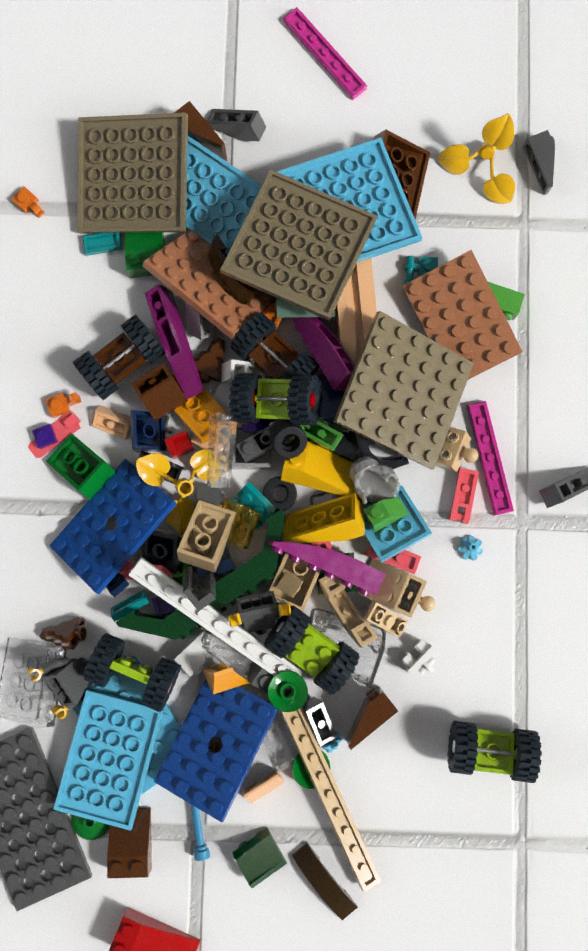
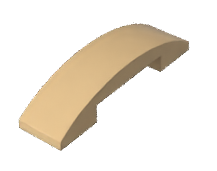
[319,576,378,648]

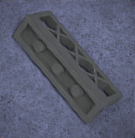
[183,566,216,612]

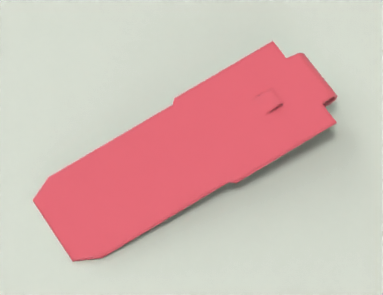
[28,412,81,458]

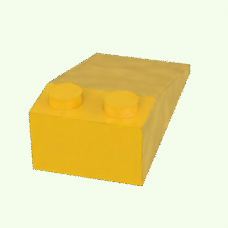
[281,437,355,496]
[282,493,365,543]

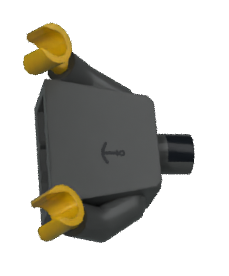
[227,591,291,635]
[27,657,89,719]

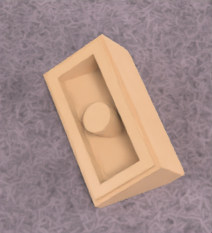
[91,406,131,439]
[243,770,284,803]

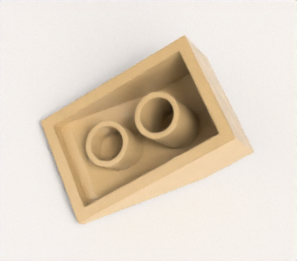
[177,500,236,573]
[269,553,321,612]

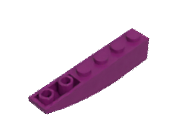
[145,284,204,399]
[290,317,355,391]
[267,540,386,596]

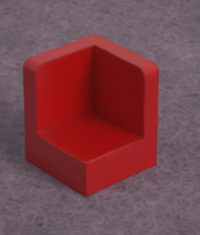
[164,431,194,459]

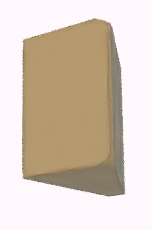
[276,571,304,598]

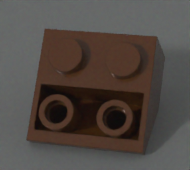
[131,363,188,421]

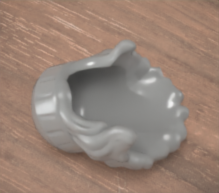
[349,456,400,504]

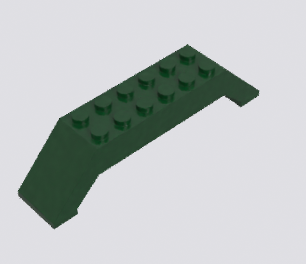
[116,509,285,640]

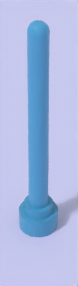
[191,805,210,861]

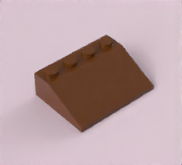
[373,129,430,219]

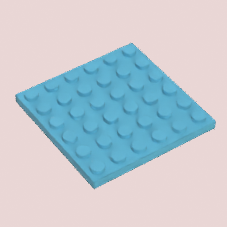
[277,137,422,263]

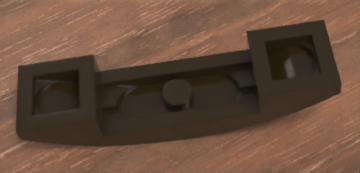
[209,234,255,305]
[292,842,358,921]

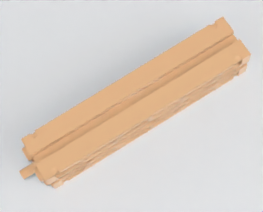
[335,258,377,365]

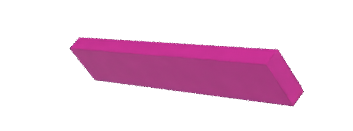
[283,7,367,100]
[466,401,514,516]

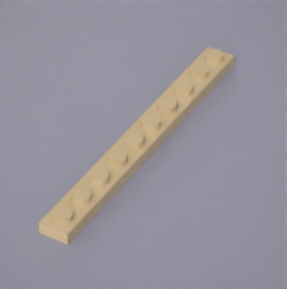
[280,707,381,892]

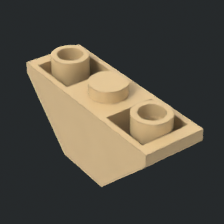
[362,600,408,637]

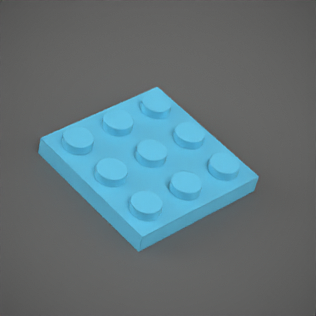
[363,485,432,563]

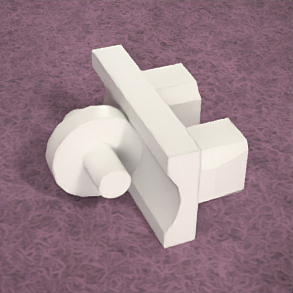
[401,639,436,675]

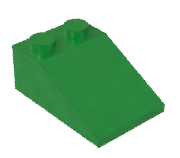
[125,232,165,278]
[46,433,116,500]

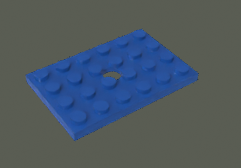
[49,458,177,594]
[154,679,278,822]

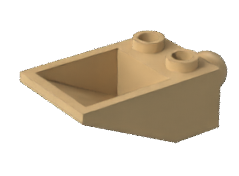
[435,427,478,473]
[357,559,436,618]

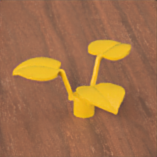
[438,113,515,204]
[136,449,225,534]

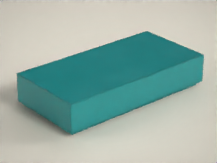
[82,233,123,256]
[111,590,149,622]

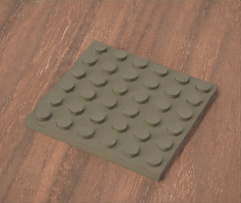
[77,113,188,234]
[220,169,378,321]
[333,311,474,469]

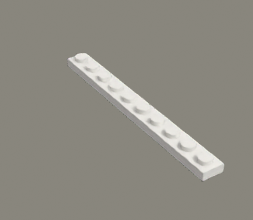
[129,557,303,676]

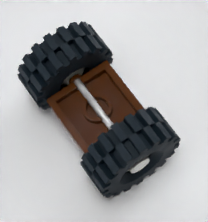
[230,312,320,379]
[73,314,165,400]

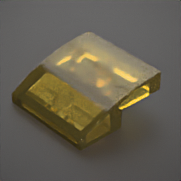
[222,497,261,549]

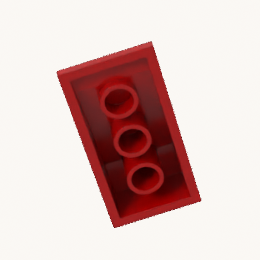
[109,907,201,951]

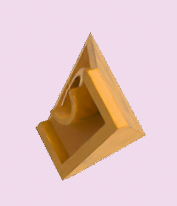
[202,663,249,694]

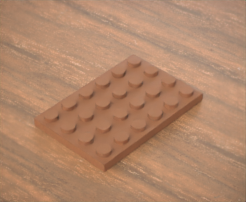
[142,230,276,339]
[402,250,523,380]

